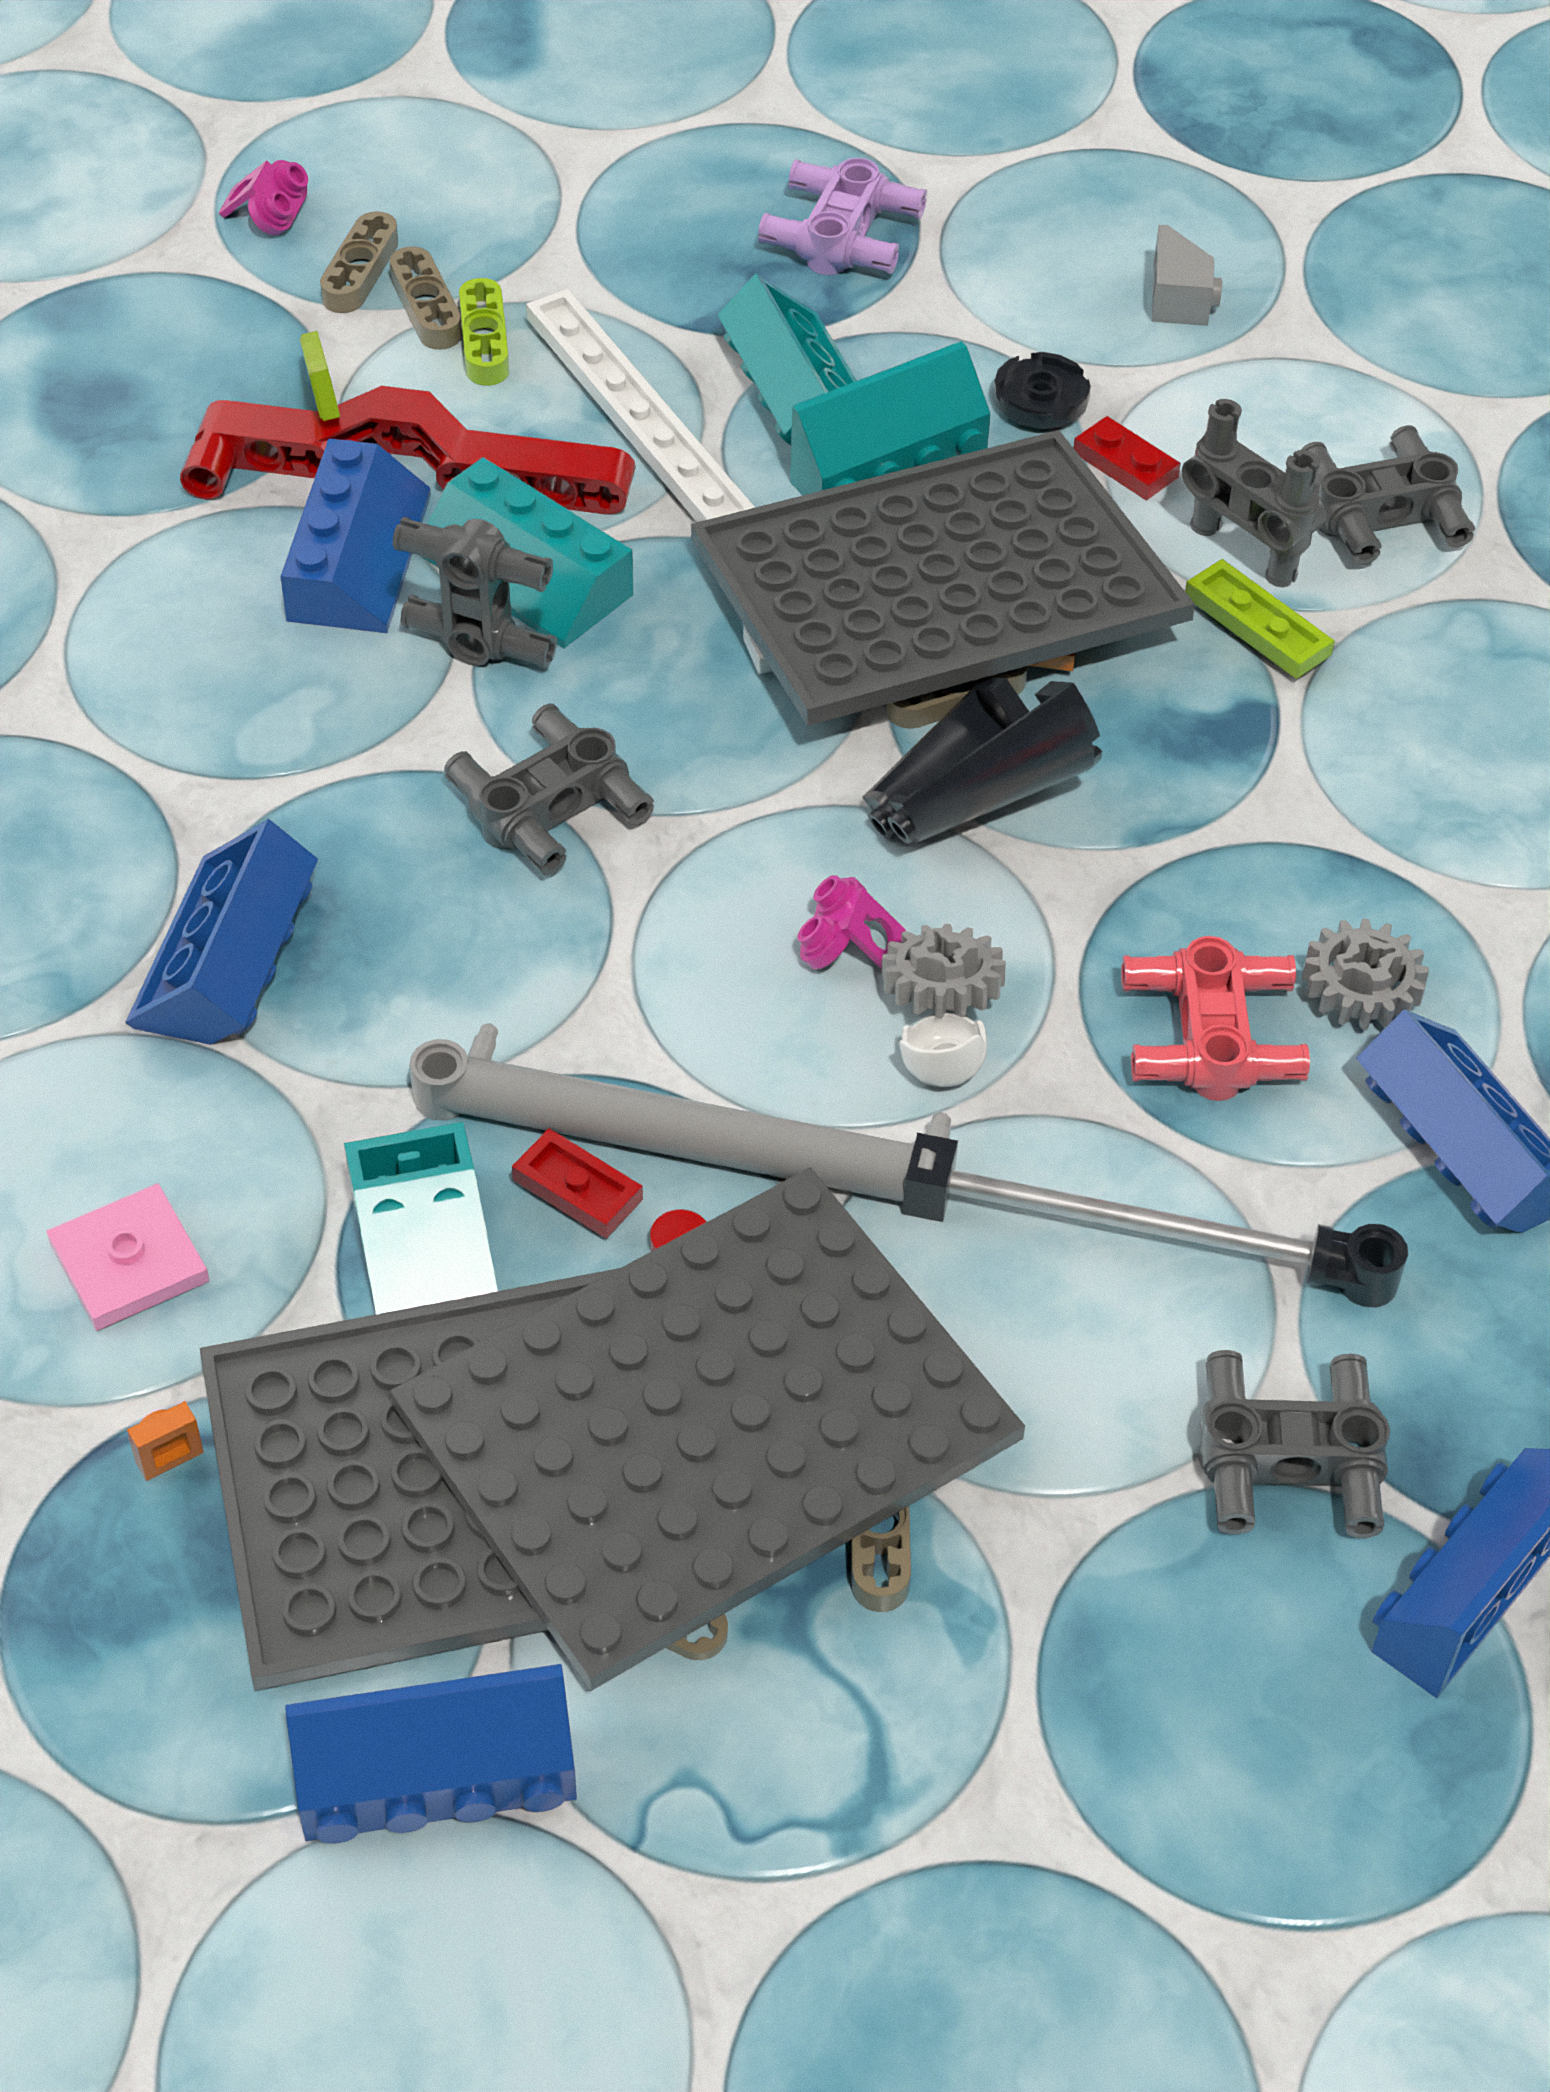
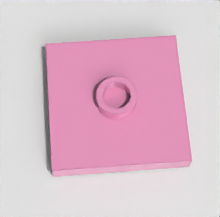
[46,1183,209,1331]

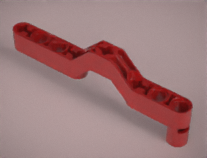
[180,385,636,514]

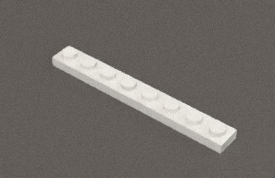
[526,289,755,522]

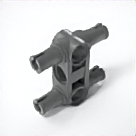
[1182,399,1326,588]
[1301,425,1475,565]
[393,517,557,669]
[444,703,654,875]
[1198,1350,1390,1538]

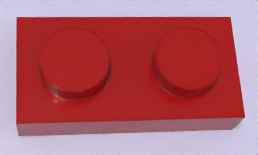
[1073,416,1181,501]
[512,1128,643,1239]

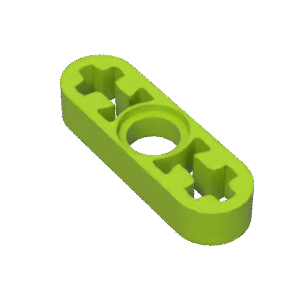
[459,278,509,386]

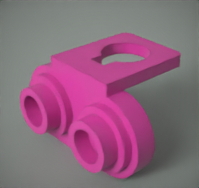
[219,160,308,236]
[797,875,906,969]

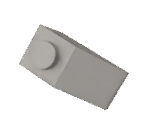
[1152,225,1222,326]

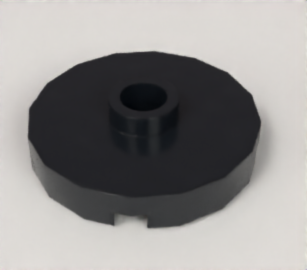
[993,352,1091,429]

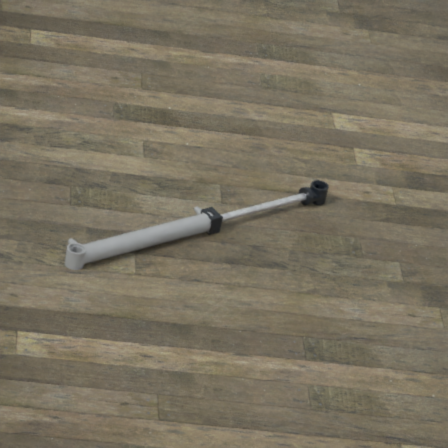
[410,1023,1408,1308]

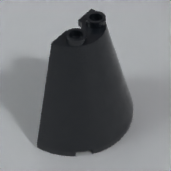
[862,677,1103,844]

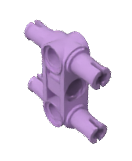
[758,158,927,275]

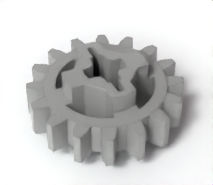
[1302,918,1429,1030]
[882,924,1006,1018]

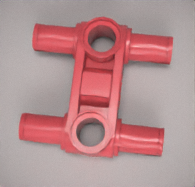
[1121,936,1310,1101]

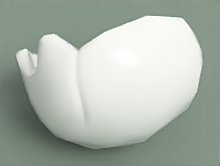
[899,1013,987,1087]

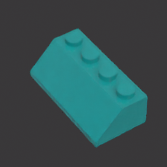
[717,273,857,445]
[790,341,991,495]
[420,457,634,649]

